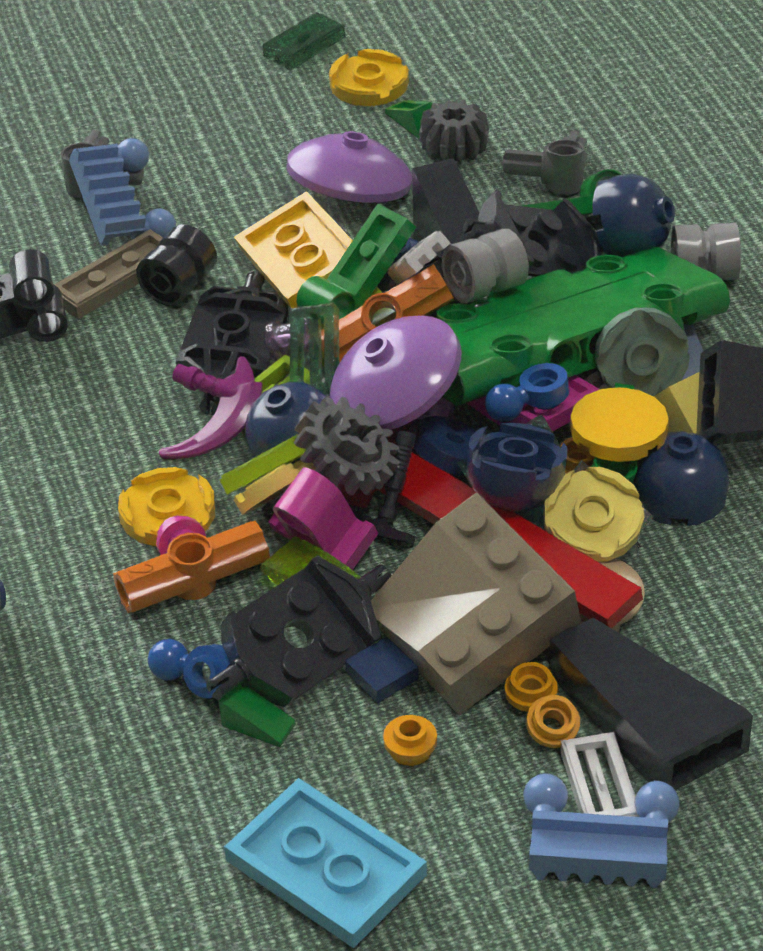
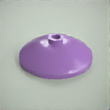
[286,131,412,203]
[330,316,462,430]

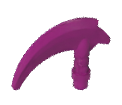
[159,357,263,459]

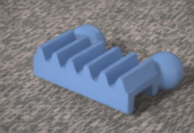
[69,138,176,246]
[524,773,679,888]

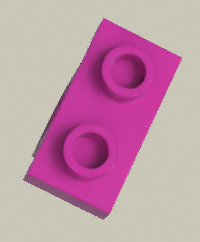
[268,467,379,573]

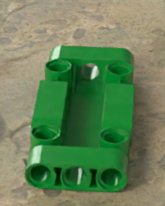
[437,247,730,406]

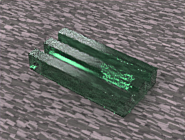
[262,12,345,71]
[289,303,339,396]

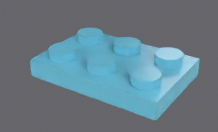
[224,778,427,948]

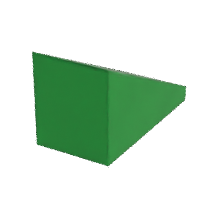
[384,100,432,139]
[219,685,296,747]

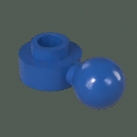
[485,363,570,422]
[148,639,230,698]

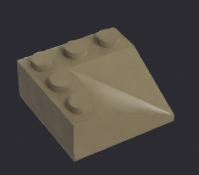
[371,492,581,716]

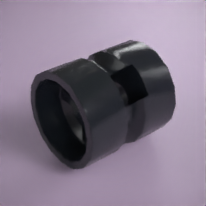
[136,224,217,306]

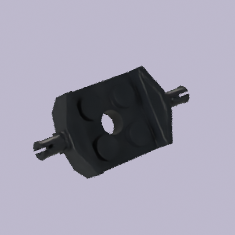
[463,190,604,277]
[175,271,289,415]
[206,555,392,707]

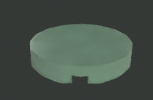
[594,308,690,397]

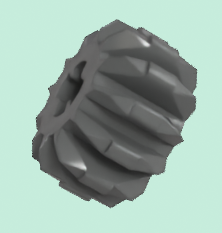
[419,99,489,164]

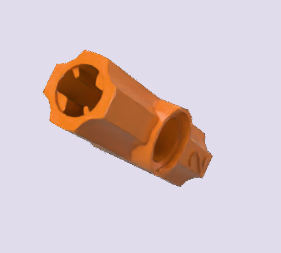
[314,264,454,370]
[113,520,270,613]

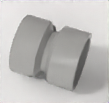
[670,223,741,281]
[442,229,529,303]

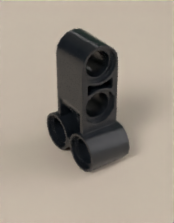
[0,249,68,342]

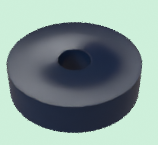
[414,416,476,476]

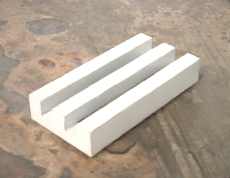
[387,231,450,285]
[561,732,639,817]

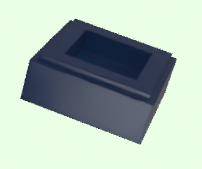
[345,637,419,703]

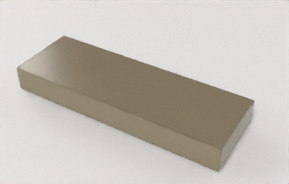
[54,229,163,319]

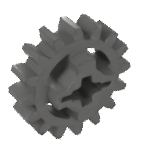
[294,396,399,496]

